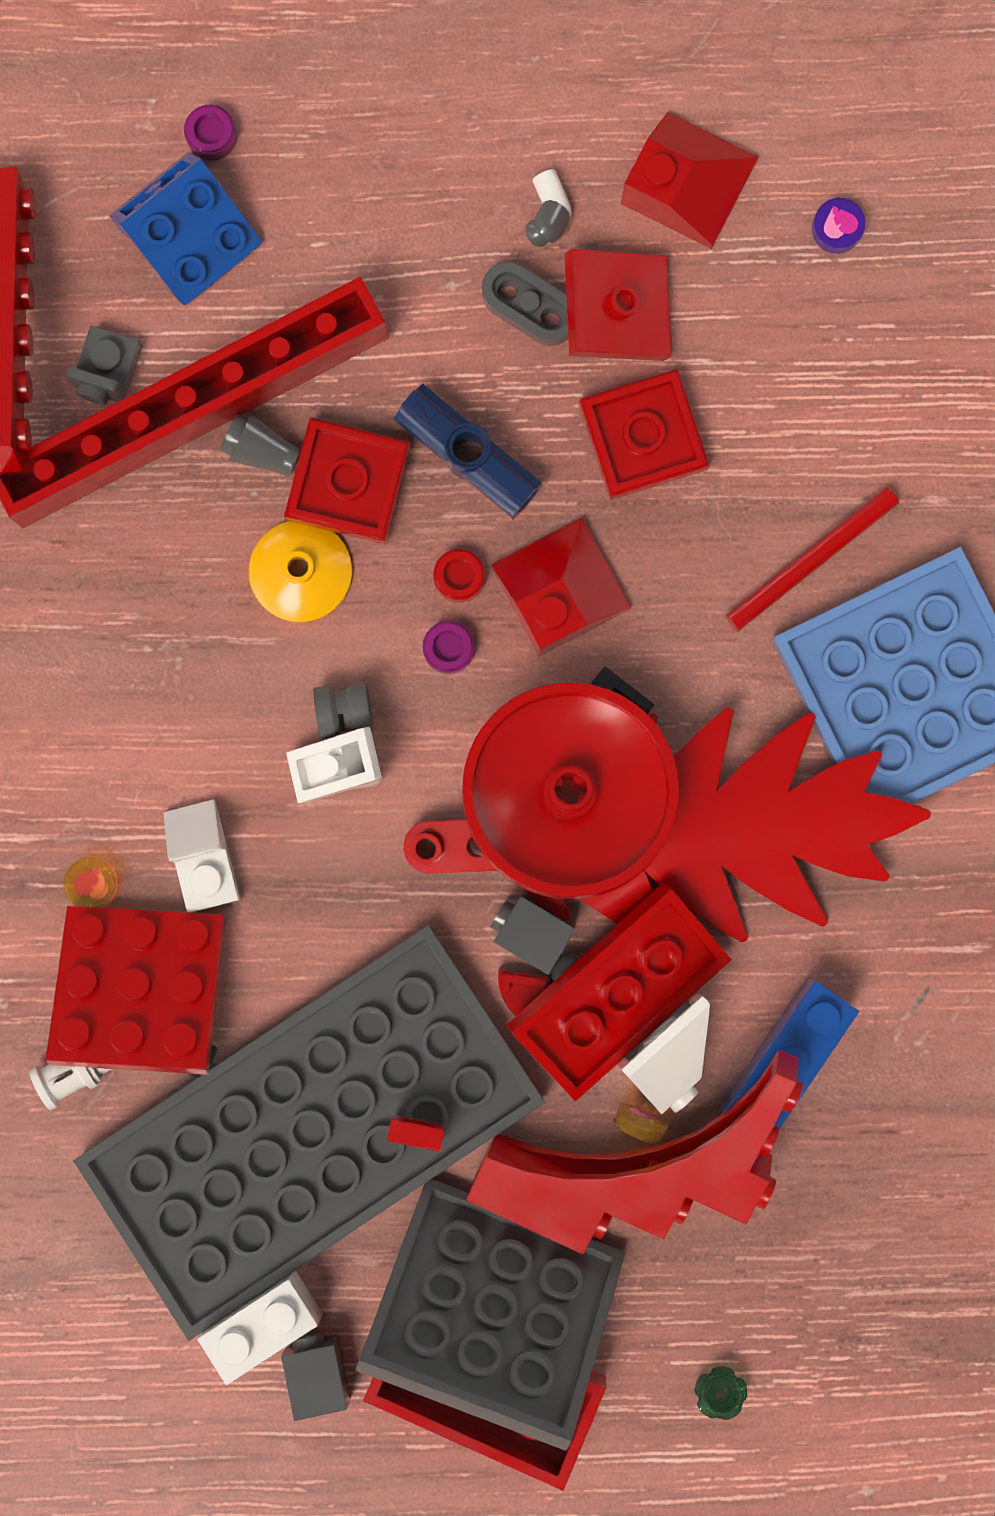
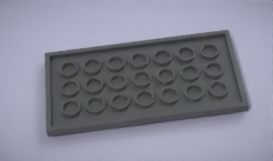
[73,925,545,1341]

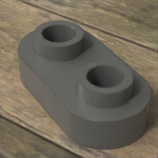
[482,262,568,346]

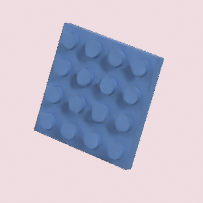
[771,547,995,804]

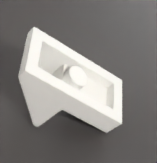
[286,727,382,803]
[163,799,241,913]

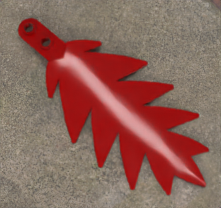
[403,707,931,942]

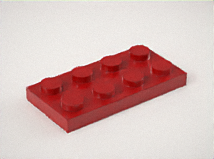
[506,882,732,1102]

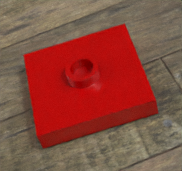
[564,249,671,361]
[579,369,710,500]
[284,417,411,545]

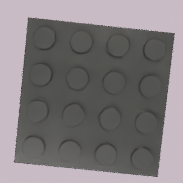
[356,1179,626,1451]

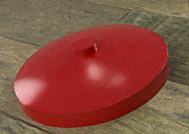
[462,682,679,899]

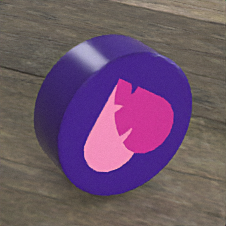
[812,198,865,254]

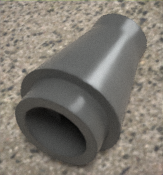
[220,413,301,477]

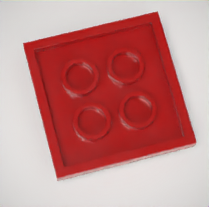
[45,906,226,1075]

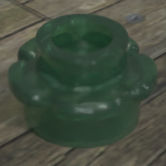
[694,1366,747,1420]

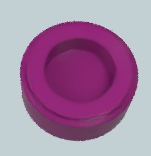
[184,105,237,161]
[423,621,475,675]

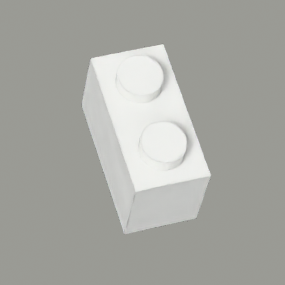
[197,1270,323,1385]

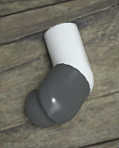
[526,169,572,247]

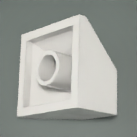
[617,993,710,1114]

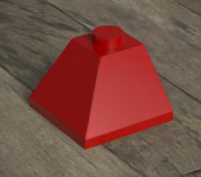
[621,112,758,249]
[491,517,631,657]

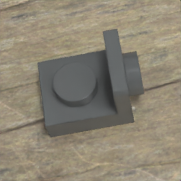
[66,325,143,405]

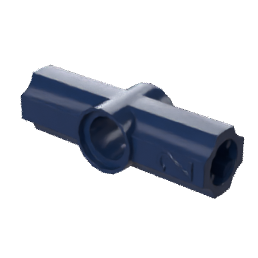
[394,384,542,520]

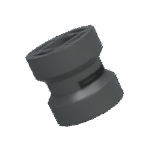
[313,680,373,739]

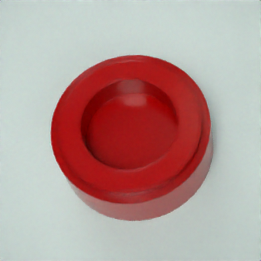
[433,549,485,603]

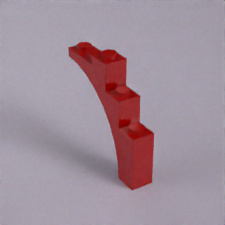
[466,1050,803,1254]

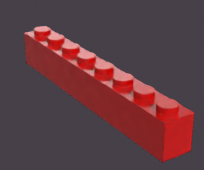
[0,276,388,528]

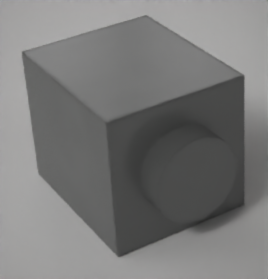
[490,896,575,975]
[281,1330,351,1421]

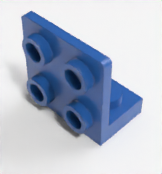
[109,153,261,305]

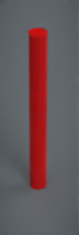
[726,487,899,632]

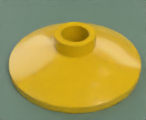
[249,521,352,623]

